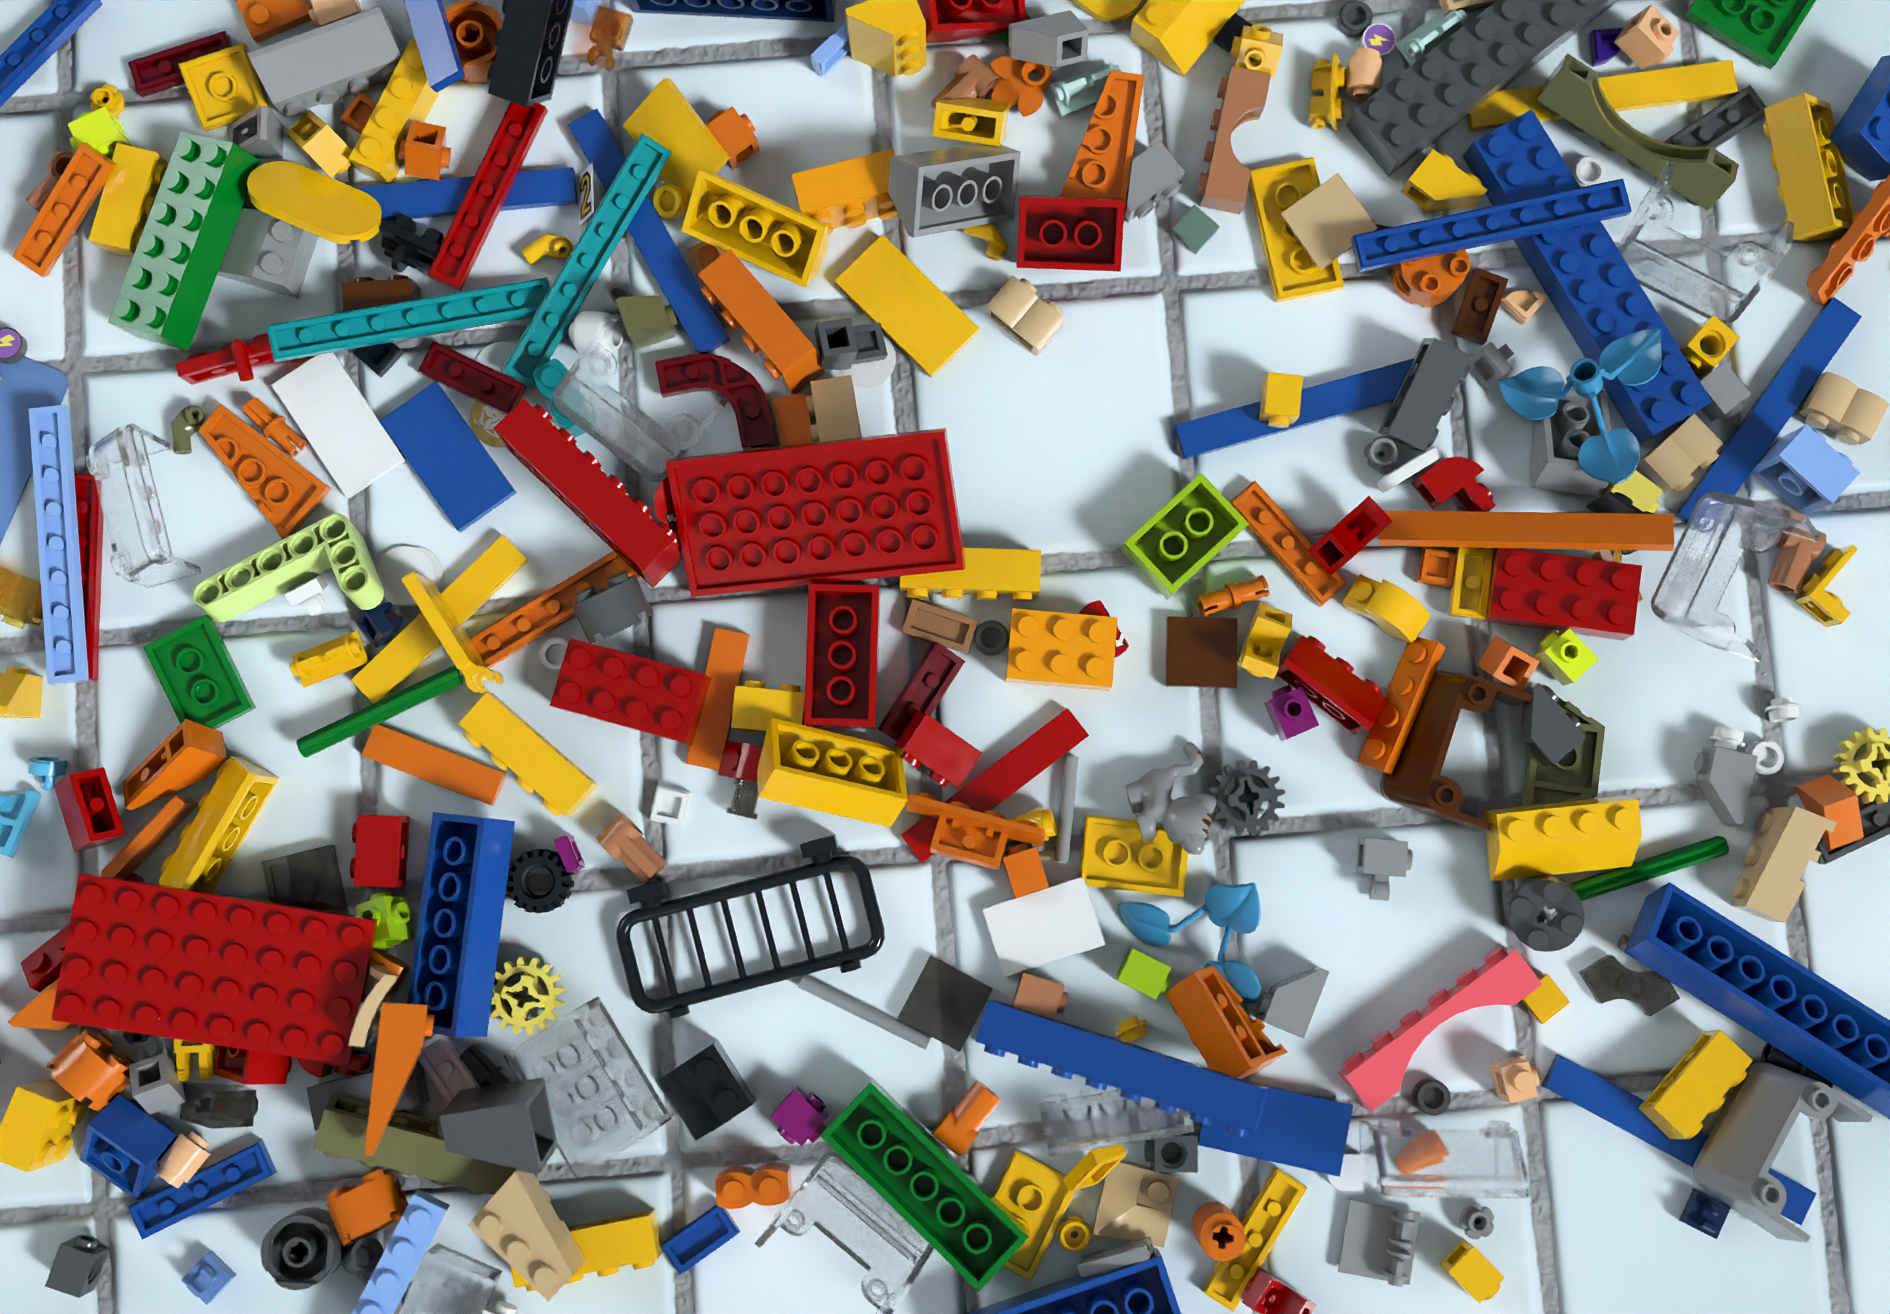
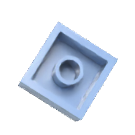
[1752,425,1860,516]

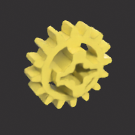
[1832,727,1890,804]
[490,957,566,1035]

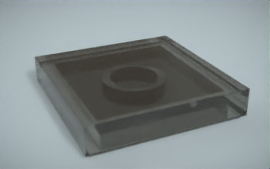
[262,845,349,914]
[897,955,993,1052]

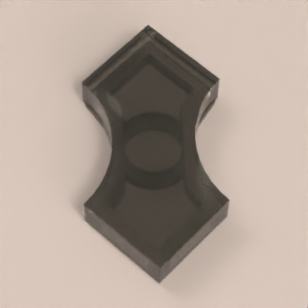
[1579,954,1680,1016]

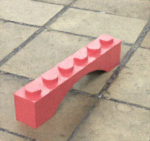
[1338,947,1543,1112]

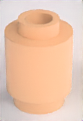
[1346,48,1383,103]
[155,1131,210,1188]

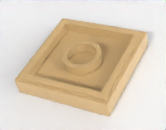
[1281,173,1378,271]

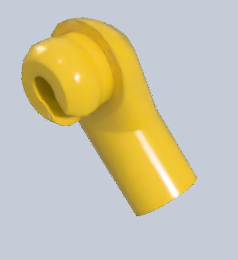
[963,223,1008,261]
[521,234,573,265]

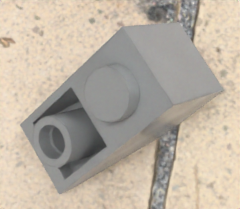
[1008,10,1088,68]
[1124,140,1185,223]

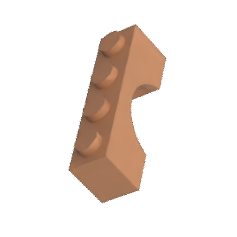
[1197,66,1271,215]

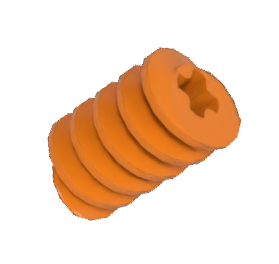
[1191,1202,1246,1261]

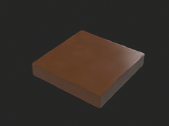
[1166,616,1237,689]

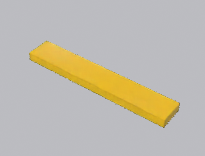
[351,535,529,703]

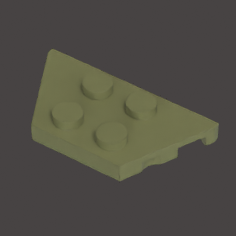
[1521,685,1605,806]

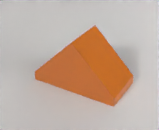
[1795,774,1864,851]

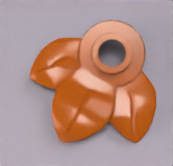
[990,55,1052,117]

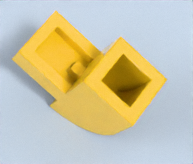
[1342,574,1431,644]
[1237,602,1293,679]

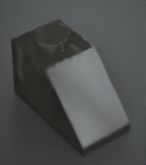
[180,1082,258,1129]

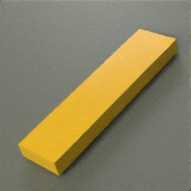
[1201,1166,1308,1312]

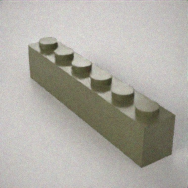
[313,1094,538,1195]

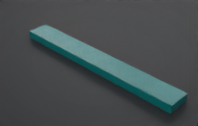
[502,133,672,388]
[266,277,550,362]

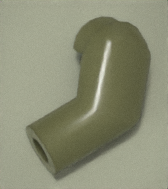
[171,405,205,455]

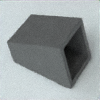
[437,1077,558,1174]

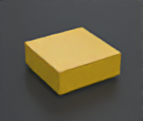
[1521,973,1570,1024]

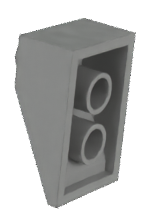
[217,208,319,298]
[1530,386,1612,497]

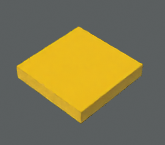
[178,43,271,132]

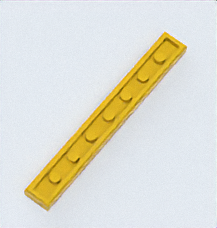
[1467,60,1738,132]

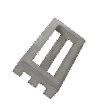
[1077,1236,1155,1278]

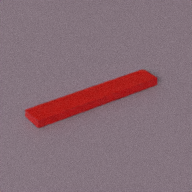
[427,102,548,292]
[74,473,105,680]
[901,708,1089,863]

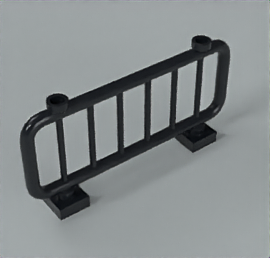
[616,834,885,1019]

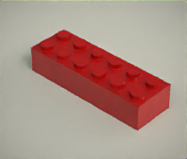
[494,399,682,588]

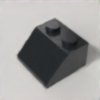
[658,1040,756,1140]

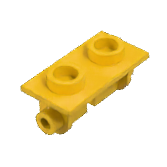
[1309,53,1347,132]
[289,631,369,688]

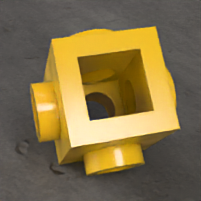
[1230,24,1283,79]

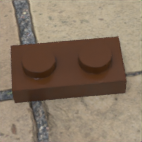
[1450,267,1508,345]

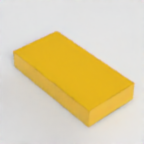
[1063,1142,1127,1191]

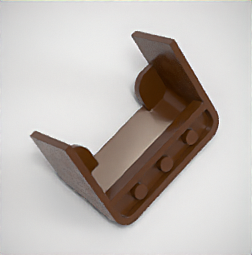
[1380,670,1533,831]

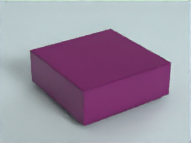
[553,835,585,873]

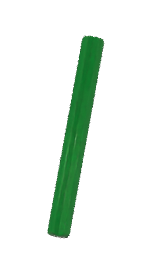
[296,666,464,758]
[1569,836,1729,901]

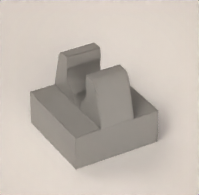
[1467,342,1514,389]

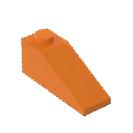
[122,719,227,811]

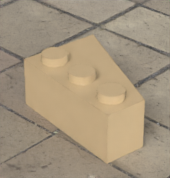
[806,375,861,443]
[1731,806,1837,923]
[468,1169,585,1302]

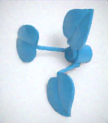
[1499,328,1662,484]
[1118,882,1261,1004]

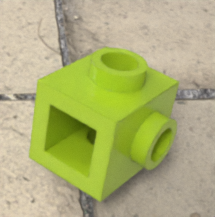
[356,892,413,949]

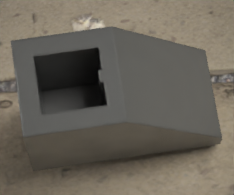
[1520,683,1586,766]

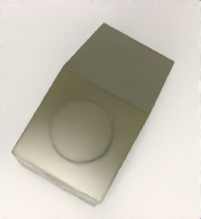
[615,296,678,350]

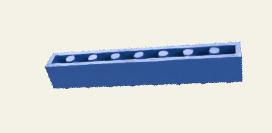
[975,1000,1269,1137]

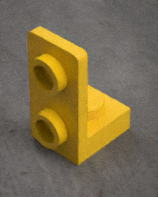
[1794,545,1858,627]

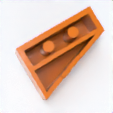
[1165,966,1288,1079]

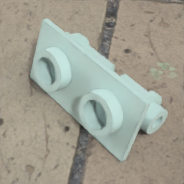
[1395,9,1468,66]
[1050,61,1122,116]

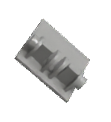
[1338,1199,1420,1287]

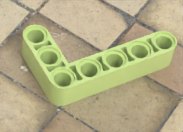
[192,514,384,622]

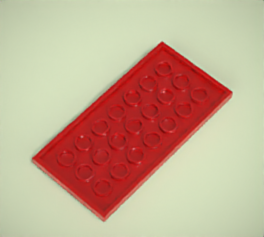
[665,428,966,597]
[51,873,378,1065]

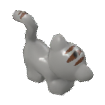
[1125,742,1216,855]

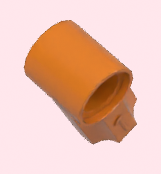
[932,1080,1001,1157]

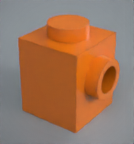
[706,106,760,170]
[399,120,452,181]

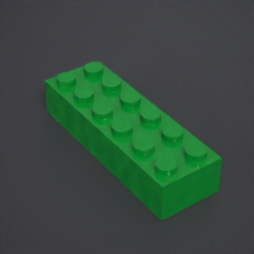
[108,131,260,351]
[820,1079,1029,1292]

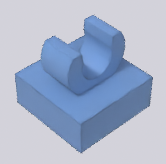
[181,1250,237,1305]

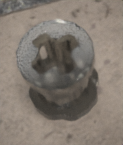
[726,779,758,820]

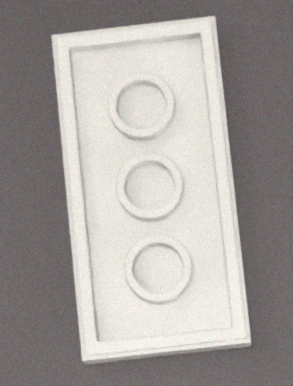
[272,352,407,499]

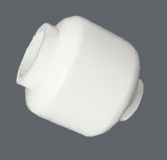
[569,311,623,357]

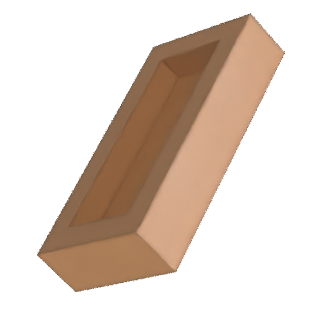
[901,599,978,655]

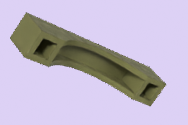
[1537,53,1739,211]

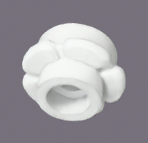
[1765,697,1802,722]
[1709,726,1746,751]

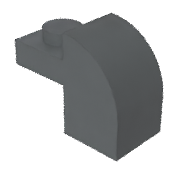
[814,318,887,370]

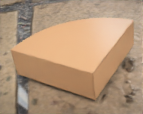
[1500,290,1548,325]

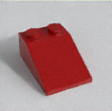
[917,0,1027,43]

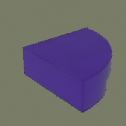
[1589,28,1623,67]

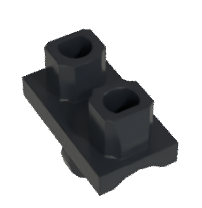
[379,213,444,273]

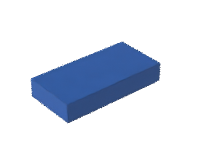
[660,1204,740,1275]

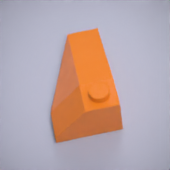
[364,1002,434,1157]

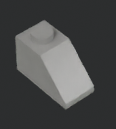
[1694,746,1758,826]
[1256,967,1330,1039]

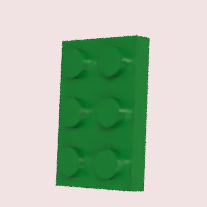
[143,615,256,729]

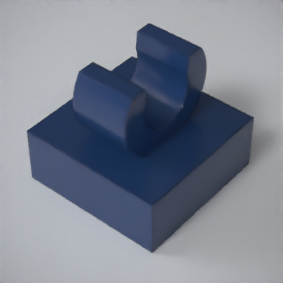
[356,602,403,649]
[1679,1188,1731,1239]

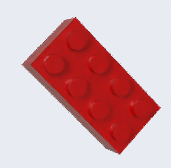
[1482,548,1642,640]
[804,583,881,729]
[550,638,711,746]

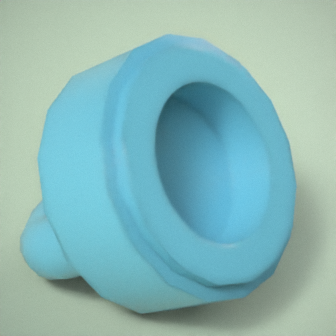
[28,756,67,791]

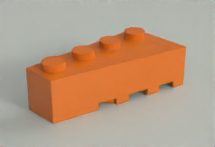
[697,249,825,395]

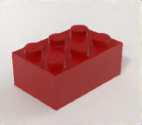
[1016,194,1125,272]

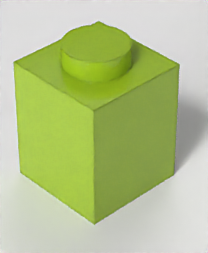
[1114,947,1173,1000]

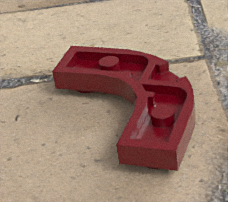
[655,354,777,451]

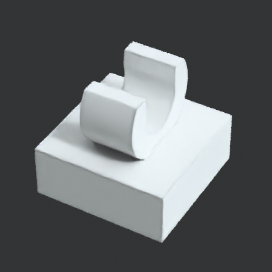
[285,573,328,616]

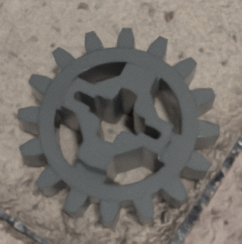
[1207,760,1285,836]

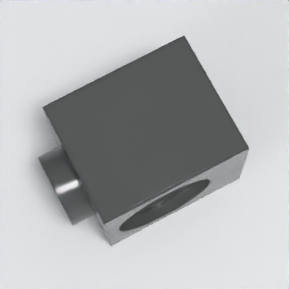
[1144,1130,1198,1173]
[45,1235,110,1298]

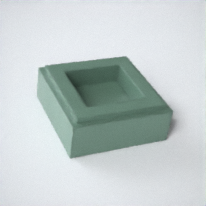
[1171,204,1220,254]

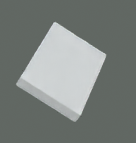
[982,876,1106,977]

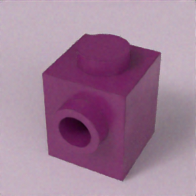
[1264,684,1319,741]
[770,1086,828,1146]

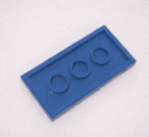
[380,381,517,533]
[1198,1082,1353,1177]

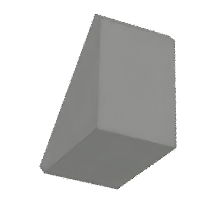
[229,105,284,158]

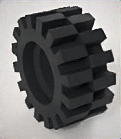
[506,849,574,913]

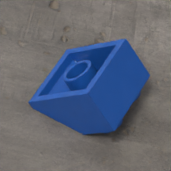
[80,1094,177,1200]

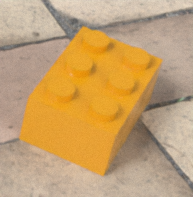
[791,148,899,234]
[1005,608,1118,691]

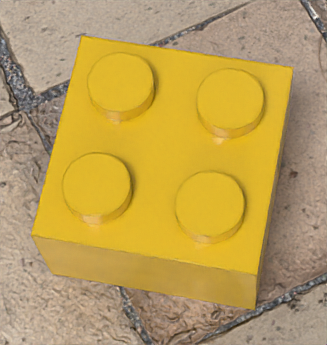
[0,1078,88,1173]

